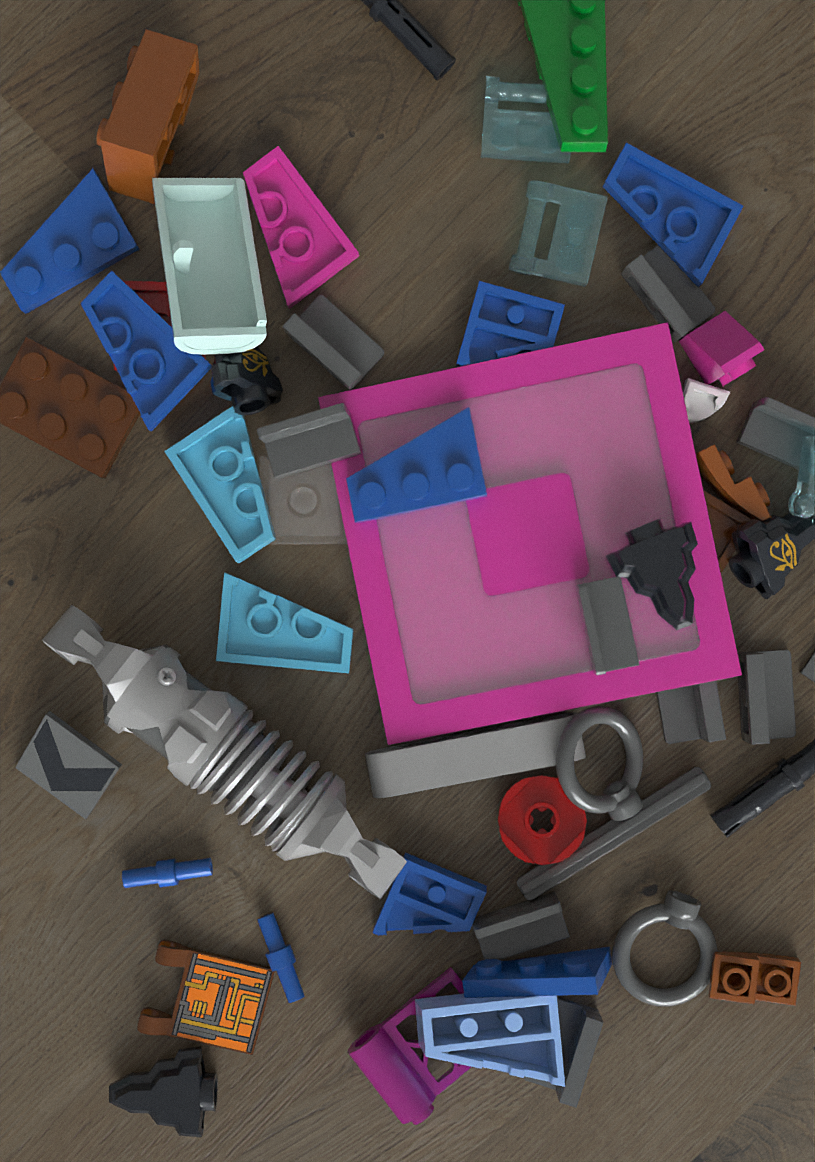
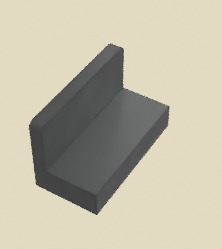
[621,245,715,344]
[282,295,384,390]
[736,397,815,477]
[257,403,362,479]
[575,577,639,676]
[737,649,796,745]
[656,681,726,744]
[473,891,570,960]
[524,996,604,1108]

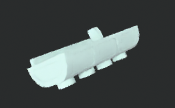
[152,178,267,355]

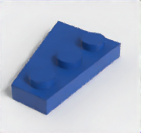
[603,143,743,288]
[0,169,140,314]
[80,270,212,432]
[346,407,487,523]
[462,947,612,998]

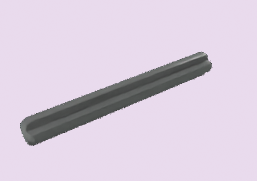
[516,767,711,901]

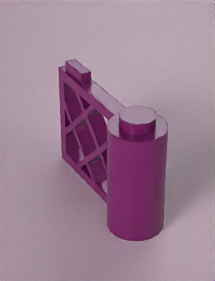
[347,967,484,1125]

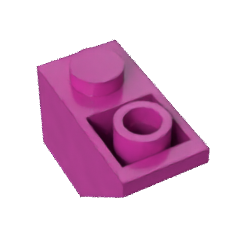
[679,311,765,386]

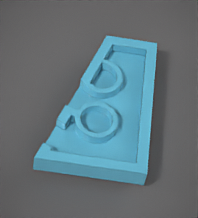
[164,406,276,563]
[216,572,354,674]

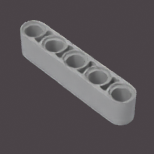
[365,713,586,798]

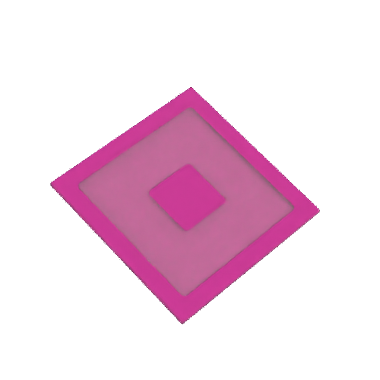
[318,322,742,745]

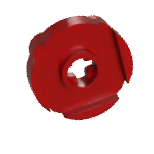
[498,775,587,865]

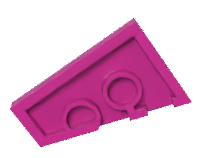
[243,146,359,309]

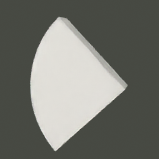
[682,378,730,423]

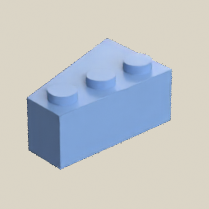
[415,994,565,1087]

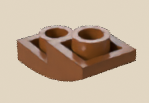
[696,444,771,521]
[708,952,801,1006]

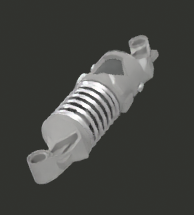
[42,605,407,899]

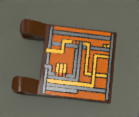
[137,939,275,1055]

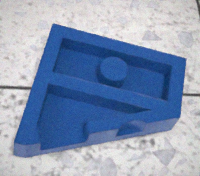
[456,281,565,367]
[372,852,487,936]

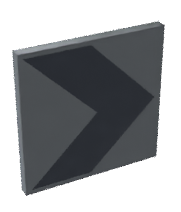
[15,711,122,819]

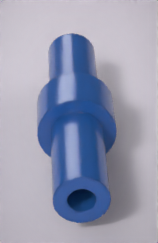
[122,858,213,888]
[257,912,305,1003]

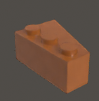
[97,29,199,204]

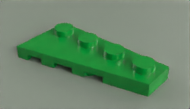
[517,0,608,152]

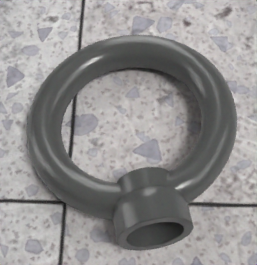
[556,706,643,821]
[612,890,718,1007]

